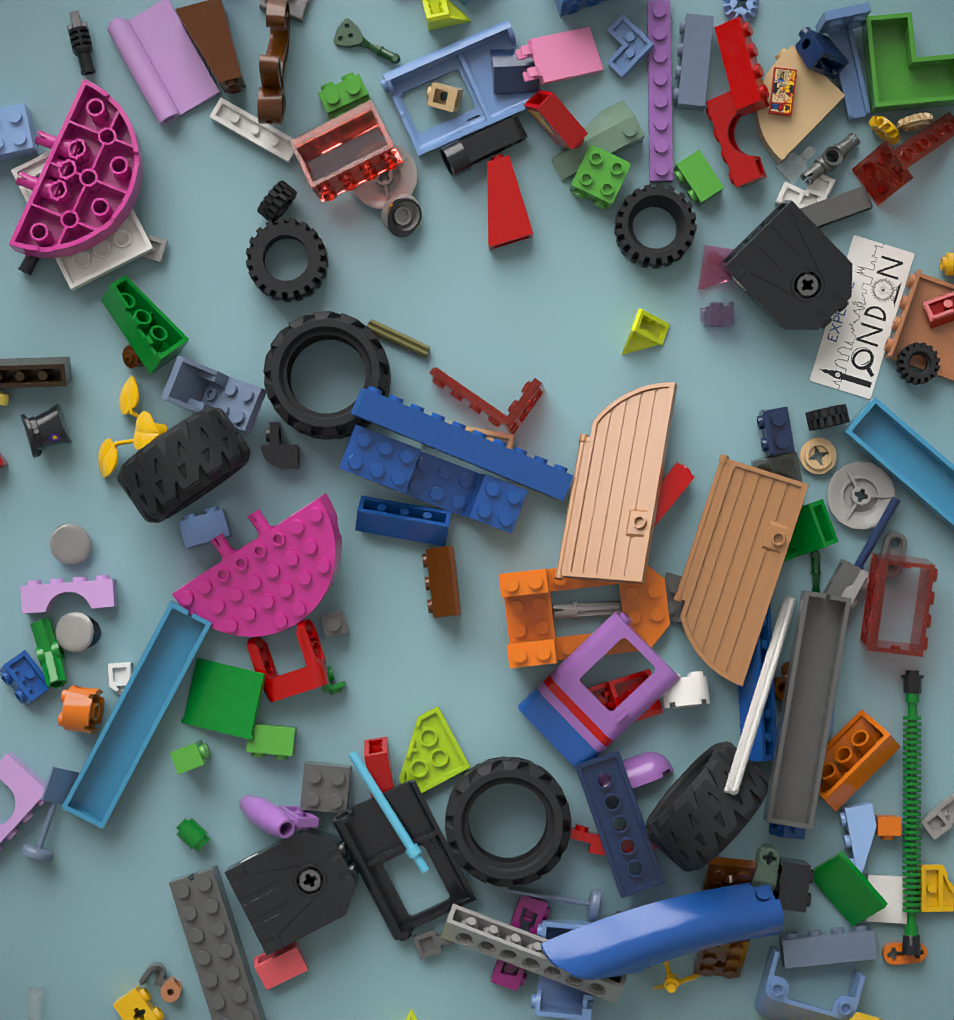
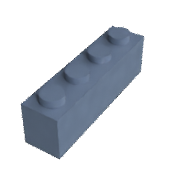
[673,13,714,111]
[779,925,877,969]

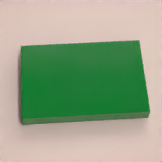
[813,851,888,927]

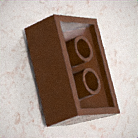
[422,545,461,618]

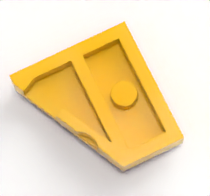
[918,864,954,912]

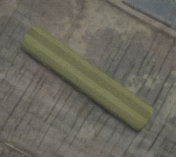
[367,320,430,358]

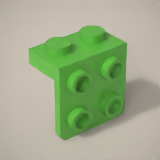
[570,145,630,210]

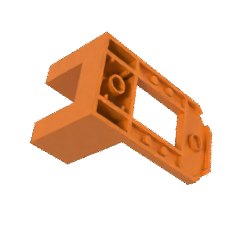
[499,565,670,668]

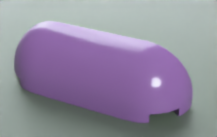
[598,752,673,799]

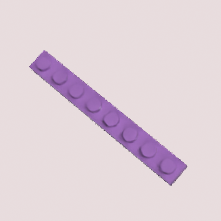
[647,0,673,183]

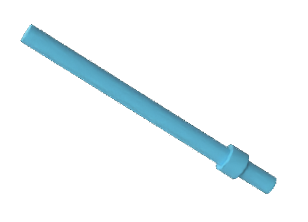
[348,750,429,873]

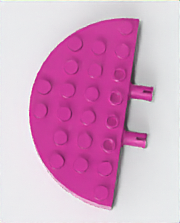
[9,79,143,258]
[172,493,342,637]

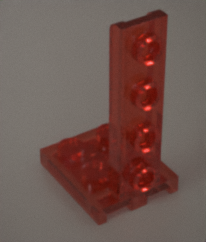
[851,112,954,206]
[429,367,545,435]

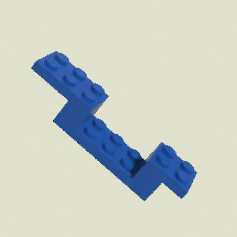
[339,425,528,534]

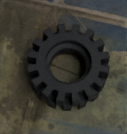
[257,180,297,223]
[896,342,941,385]
[805,404,850,431]

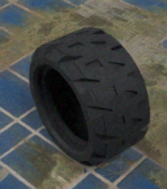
[263,311,391,440]
[117,407,251,523]
[645,741,769,872]
[445,756,571,887]

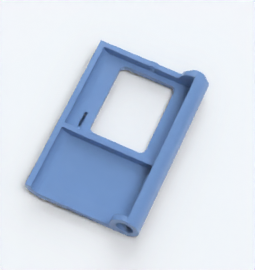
[380,20,535,156]

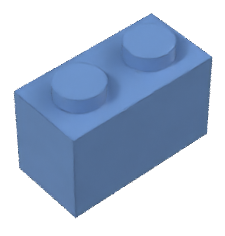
[178,506,232,549]

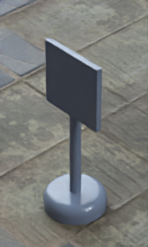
[21,766,79,862]
[508,886,601,921]

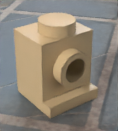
[426,82,464,112]

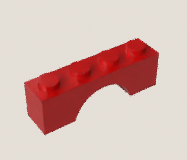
[706,91,767,188]

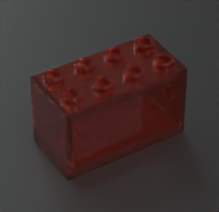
[289,99,403,203]
[860,552,938,657]

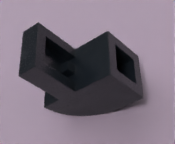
[261,422,300,469]

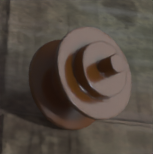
[122,345,144,368]

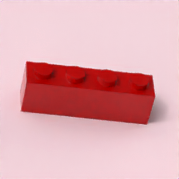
[714,17,769,116]

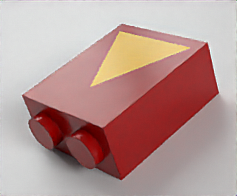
[523,90,588,150]

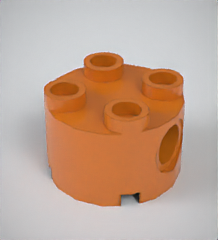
[58,685,105,735]

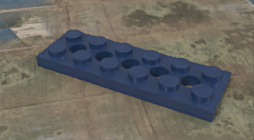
[575,750,665,898]

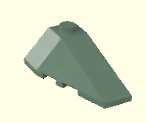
[552,100,645,181]

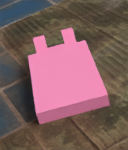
[515,27,604,85]

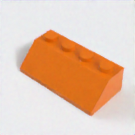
[819,709,901,812]

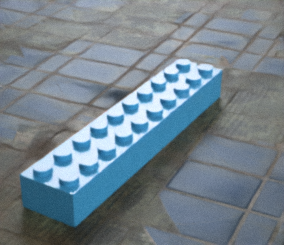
[841,397,954,531]
[61,600,212,829]

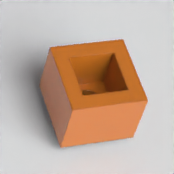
[874,815,901,840]

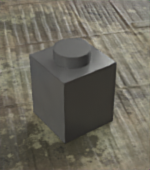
[320,610,350,638]

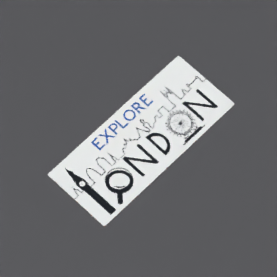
[810,235,915,399]

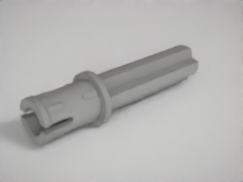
[553,601,622,620]

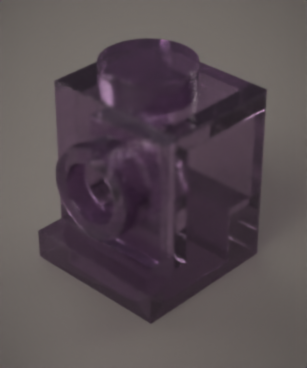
[700,302,734,327]

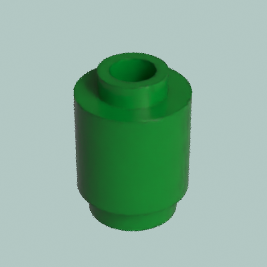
[176,818,210,852]

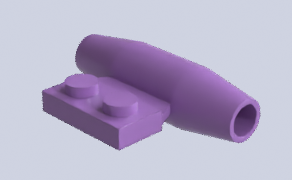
[239,795,319,839]

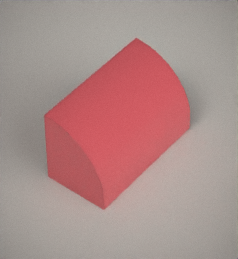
[254,941,308,990]

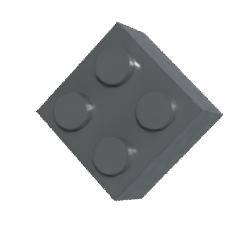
[300,761,352,813]

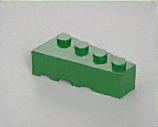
[101,275,189,375]

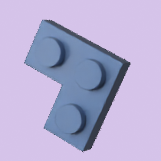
[606,14,655,79]

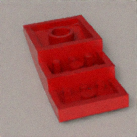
[586,669,663,722]

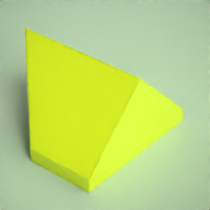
[422,0,472,31]
[622,309,670,355]

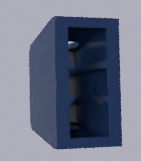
[795,27,849,79]

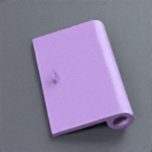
[107,0,220,125]

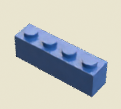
[355,495,452,546]

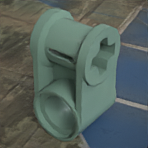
[751,844,780,891]

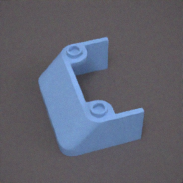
[755,945,865,1020]

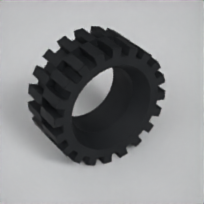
[614,184,697,269]
[246,218,328,302]

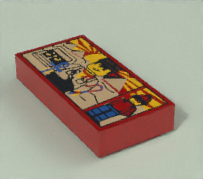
[768,67,797,117]

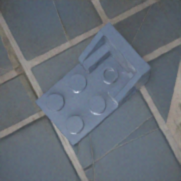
[161,355,266,433]

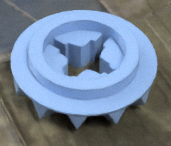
[723,0,759,22]

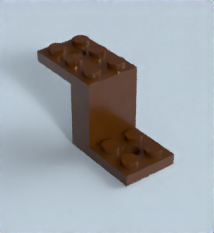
[694,857,756,979]

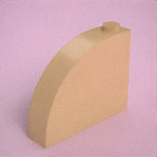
[755,45,845,165]

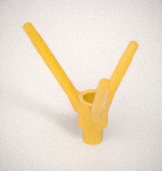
[653,960,700,993]

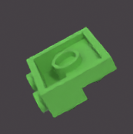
[318,72,379,137]

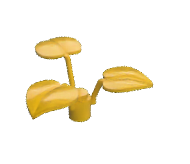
[98,376,167,479]

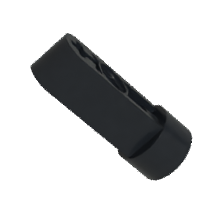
[440,116,528,178]

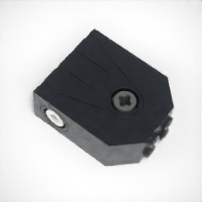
[718,200,853,330]
[224,827,359,956]

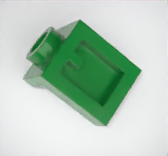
[322,666,347,695]

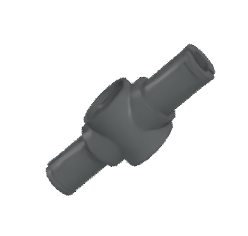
[800,133,860,186]

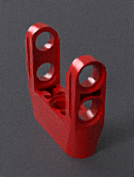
[247,619,329,703]

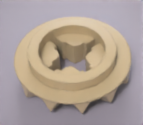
[896,112,934,132]
[800,438,837,474]

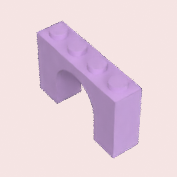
[0,752,46,852]

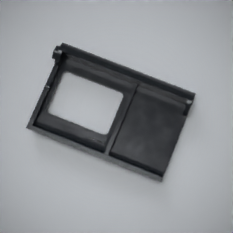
[331,780,477,941]

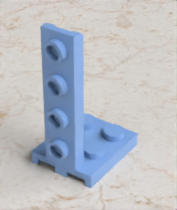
[815,2,871,120]

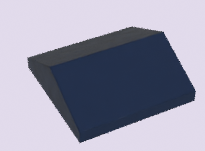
[490,48,539,95]

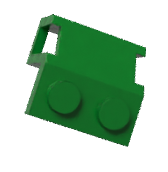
[784,499,839,562]

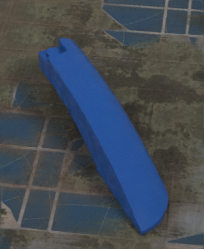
[541,883,784,980]

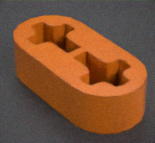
[881,941,927,965]

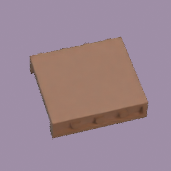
[884,269,954,382]

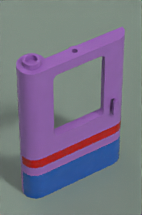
[518,611,680,767]

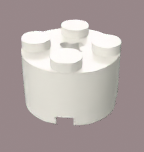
[663,671,710,709]

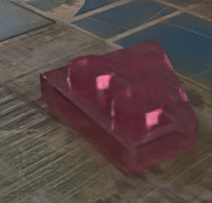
[697,245,734,289]

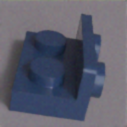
[757,407,795,456]

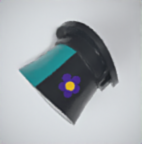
[20,404,72,458]

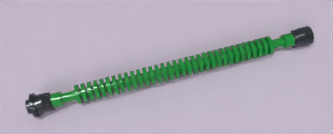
[901,670,924,955]

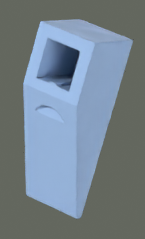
[839,801,877,873]

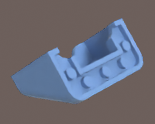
[531,920,595,1020]

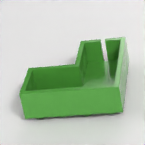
[861,12,954,113]

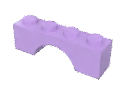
[20,575,118,614]

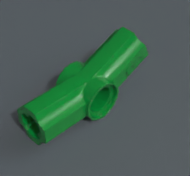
[30,618,68,689]

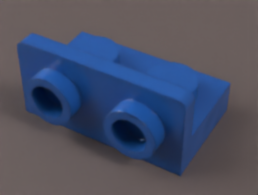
[0,650,51,706]

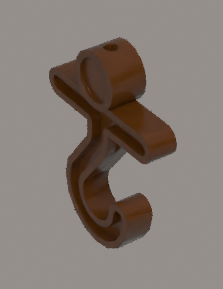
[257,0,290,125]

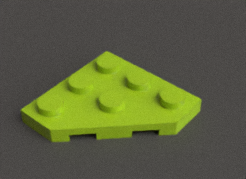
[399,706,470,793]

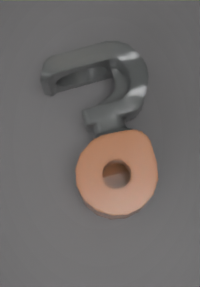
[139,962,183,1002]

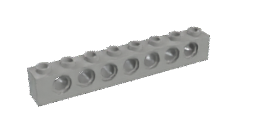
[441,904,627,1004]

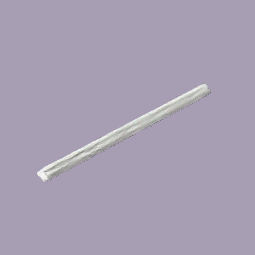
[724,596,797,795]

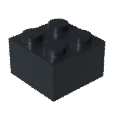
[773,857,814,913]

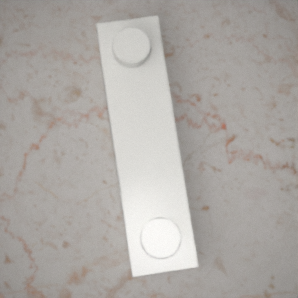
[210,98,300,163]

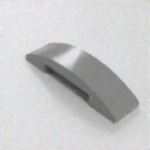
[920,792,954,840]

